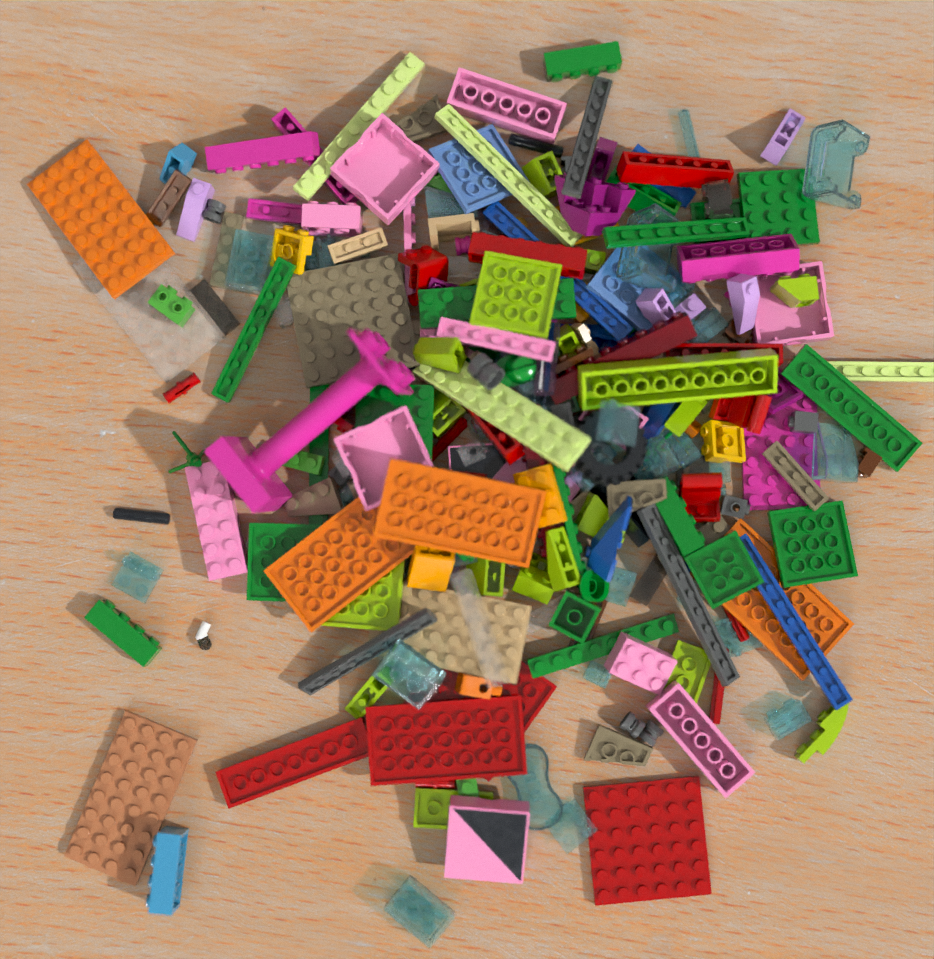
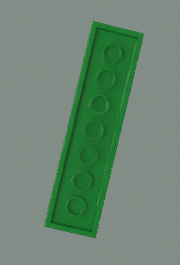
[418,278,576,330]
[780,344,922,472]

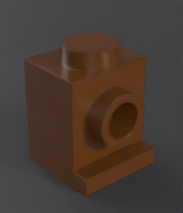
[721,317,754,344]
[852,447,882,479]

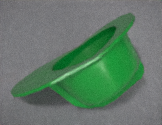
[496,354,539,387]
[577,570,610,602]

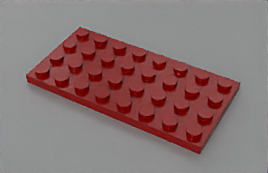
[365,695,527,786]

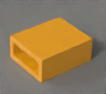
[407,545,455,592]

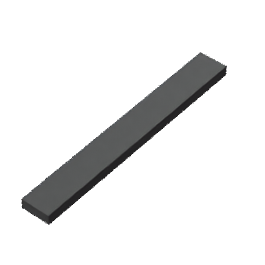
[561,75,613,199]
[298,607,438,695]

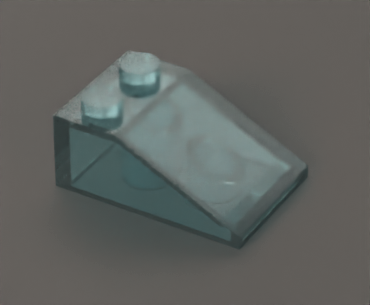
[812,422,859,483]

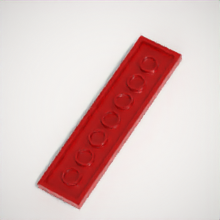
[215,717,369,809]

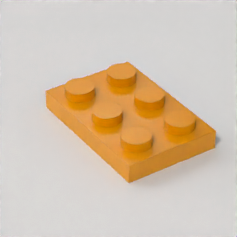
[513,463,568,528]

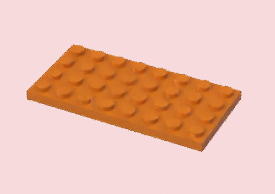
[27,139,176,300]
[373,457,546,568]
[264,496,415,633]
[689,518,854,681]

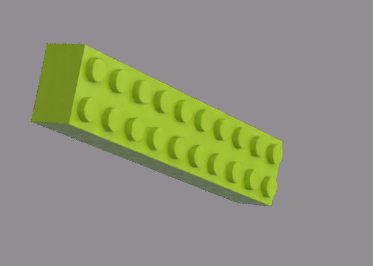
[577,348,778,410]

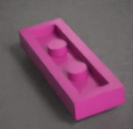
[246,198,302,225]

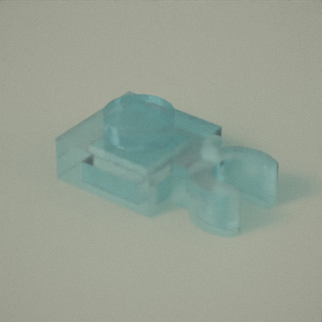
[317,234,340,268]

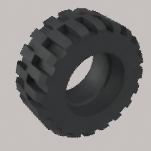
[574,408,648,486]

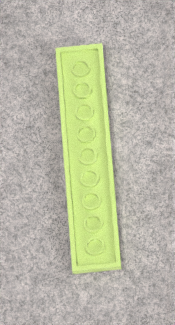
[413,361,591,472]

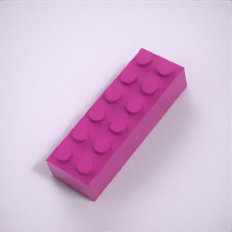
[677,234,800,284]

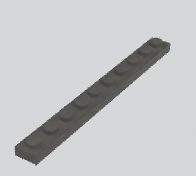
[637,503,740,687]

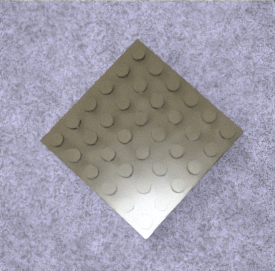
[287,253,420,388]

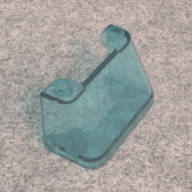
[802,120,870,210]
[616,203,682,294]

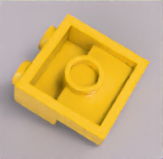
[270,225,314,275]
[700,420,746,463]

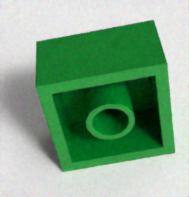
[548,590,602,644]

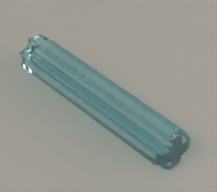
[678,109,700,158]

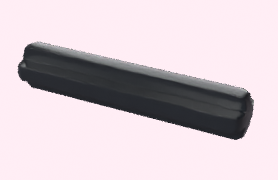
[508,134,564,158]
[113,508,170,525]

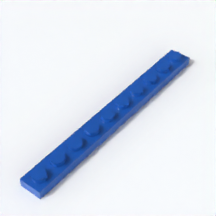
[482,201,633,342]
[740,533,853,710]

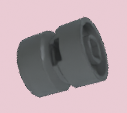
[467,353,505,390]

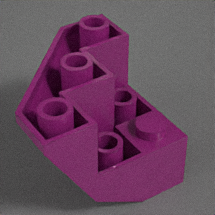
[555,172,636,236]

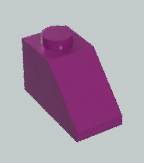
[586,137,618,182]

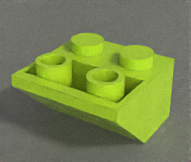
[521,151,563,199]
[770,274,819,308]
[433,389,467,438]
[512,552,554,605]
[464,557,505,597]

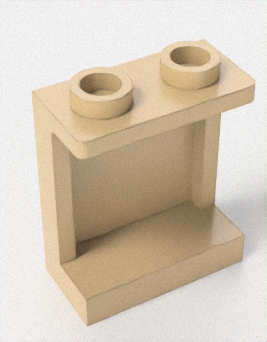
[428,213,480,252]

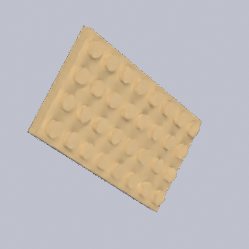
[367,581,532,684]

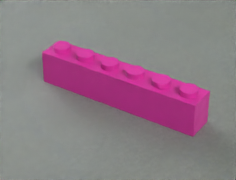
[271,107,359,205]
[205,131,320,174]

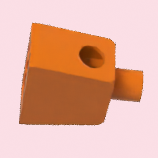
[454,672,502,699]

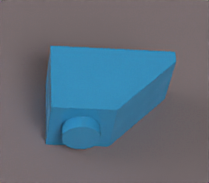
[159,143,197,184]

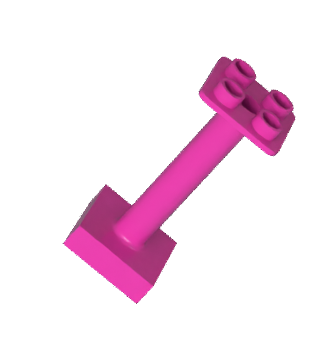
[204,327,415,514]

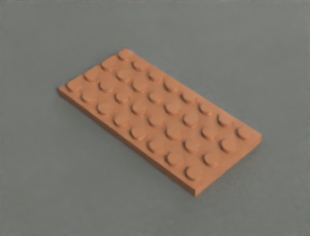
[64,710,198,886]

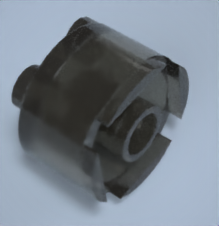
[701,178,733,220]

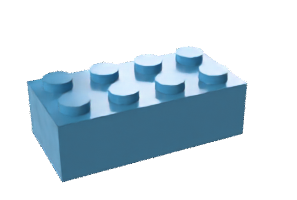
[146,826,189,916]

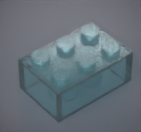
[225,229,274,295]
[372,639,446,709]
[384,874,455,948]

